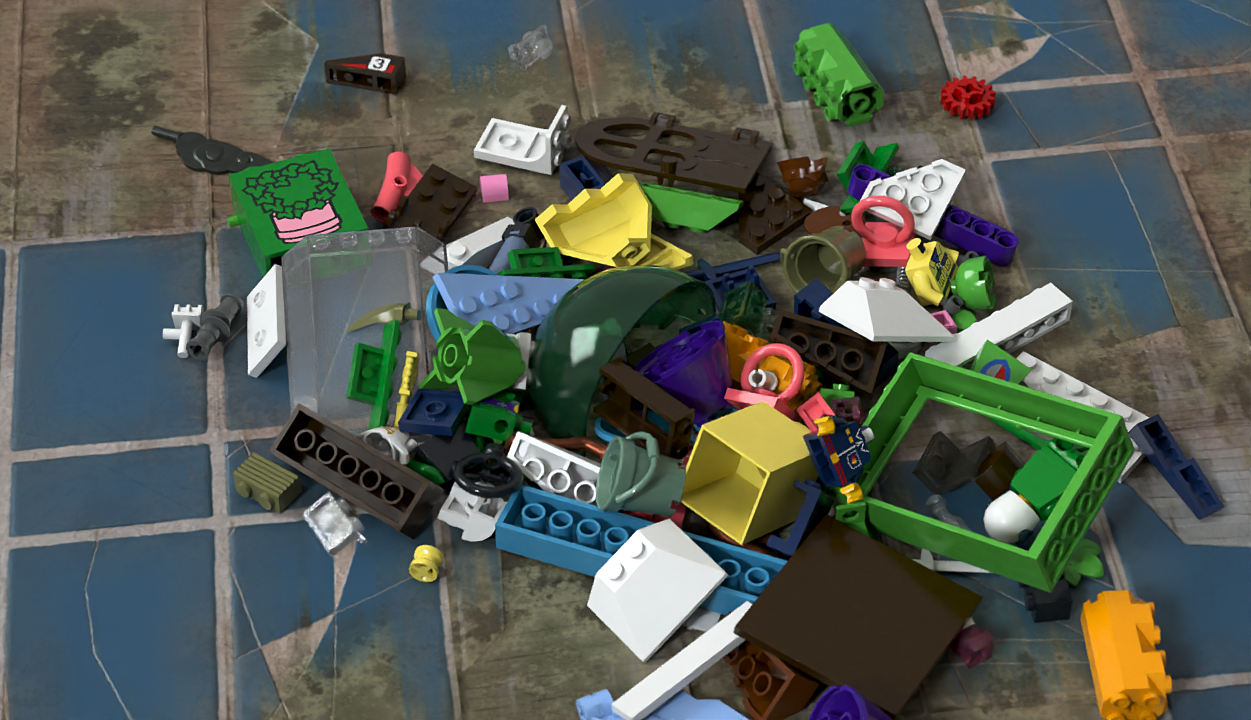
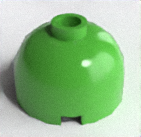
[951,256,996,310]

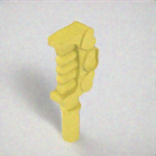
[393,351,420,428]

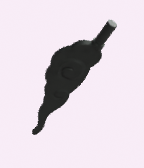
[151,125,272,175]

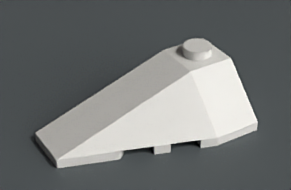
[420,217,514,275]

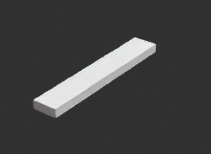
[612,601,752,720]

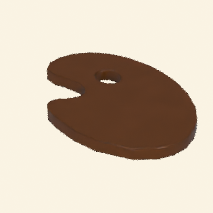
[804,206,865,234]

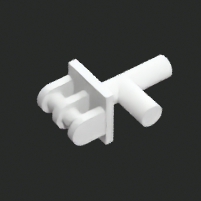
[163,304,203,358]

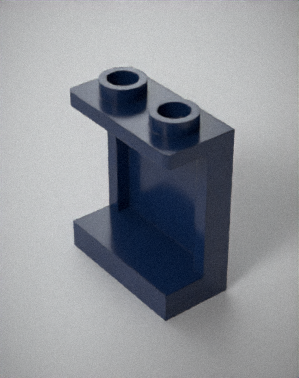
[766,479,834,559]

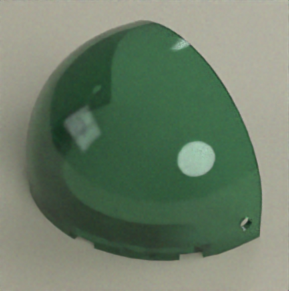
[528,265,716,457]

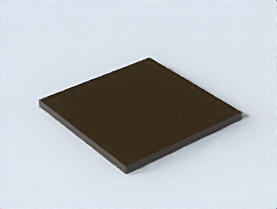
[733,514,983,720]

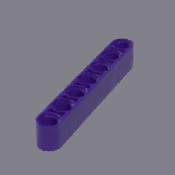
[848,164,1018,266]

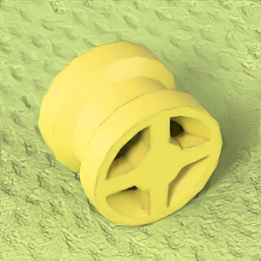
[409,545,444,582]

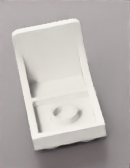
[474,105,572,175]

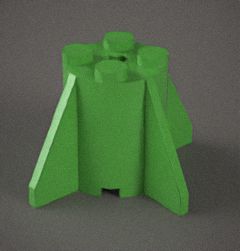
[418,308,526,405]

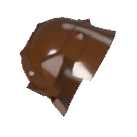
[777,156,829,198]

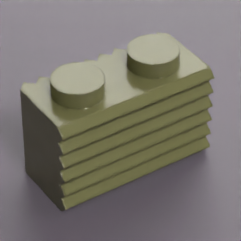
[233,452,302,514]

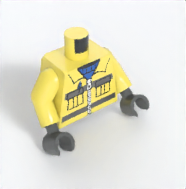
[905,238,979,316]

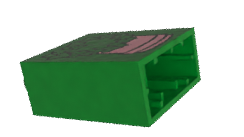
[228,148,372,291]

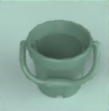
[596,432,686,517]

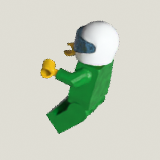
[984,438,1090,545]

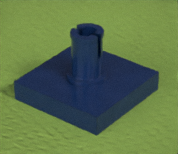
[398,388,470,438]

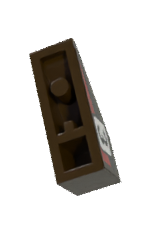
[324,53,406,95]

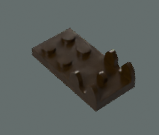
[382,163,478,258]

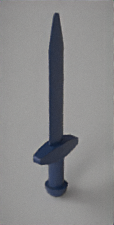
[673,253,780,286]

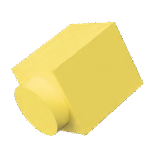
[680,401,819,545]

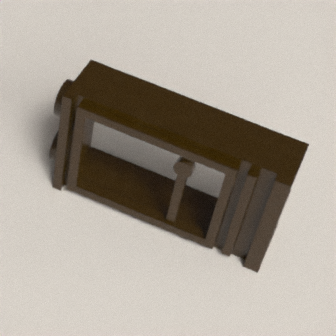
[593,356,695,460]

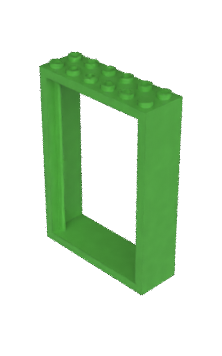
[823,352,1135,593]

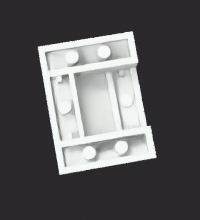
[819,277,955,342]
[587,519,728,663]

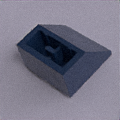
[560,155,614,201]

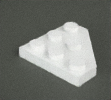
[860,159,966,240]

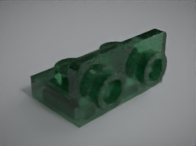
[718,281,767,335]

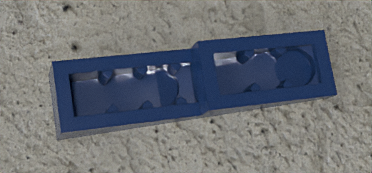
[1128,414,1224,520]

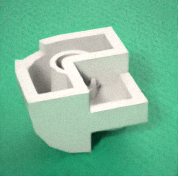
[438,481,507,542]

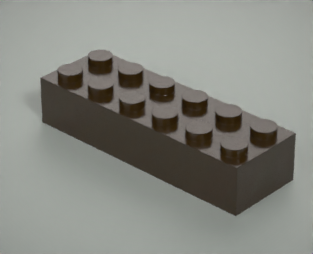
[269,403,444,540]

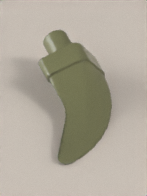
[347,302,421,333]

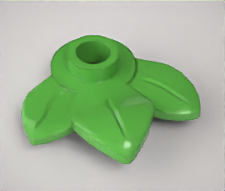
[1063,539,1104,587]

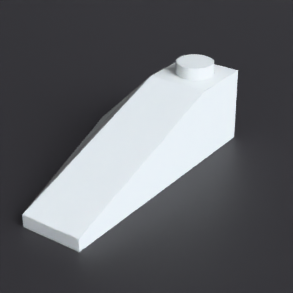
[507,431,601,506]

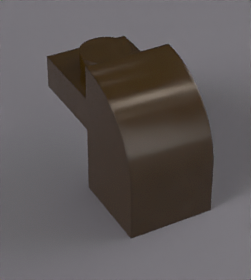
[970,439,1024,501]

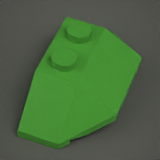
[639,182,744,233]

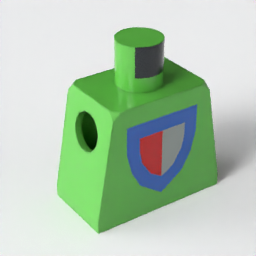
[970,339,1032,385]

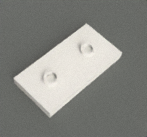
[247,264,286,378]

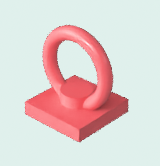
[851,196,918,267]
[724,343,805,422]

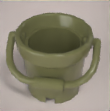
[780,225,866,294]

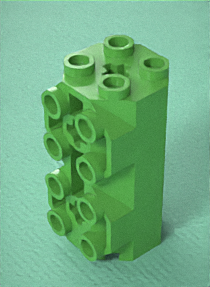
[793,23,884,126]

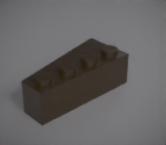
[771,309,888,401]

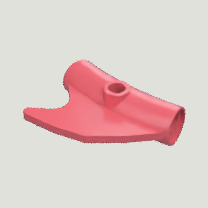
[371,152,423,223]

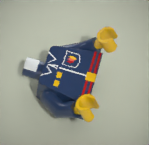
[803,414,874,505]

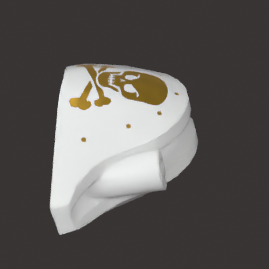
[355,426,417,465]

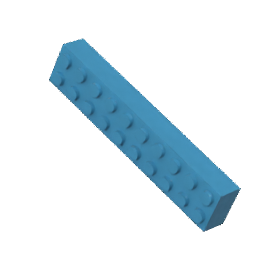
[495,485,787,616]

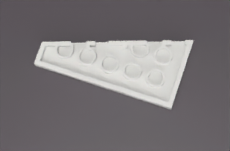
[1016,351,1167,484]

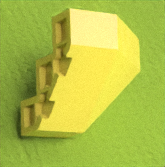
[535,173,652,267]

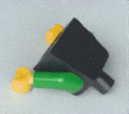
[404,421,484,490]

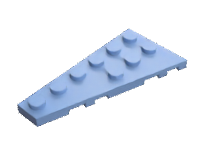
[433,273,595,335]

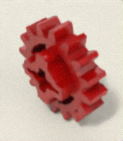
[940,75,996,120]

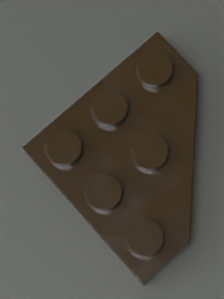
[738,172,813,255]

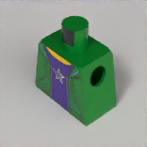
[465,394,534,441]

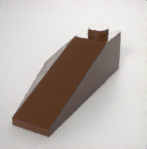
[723,611,819,720]

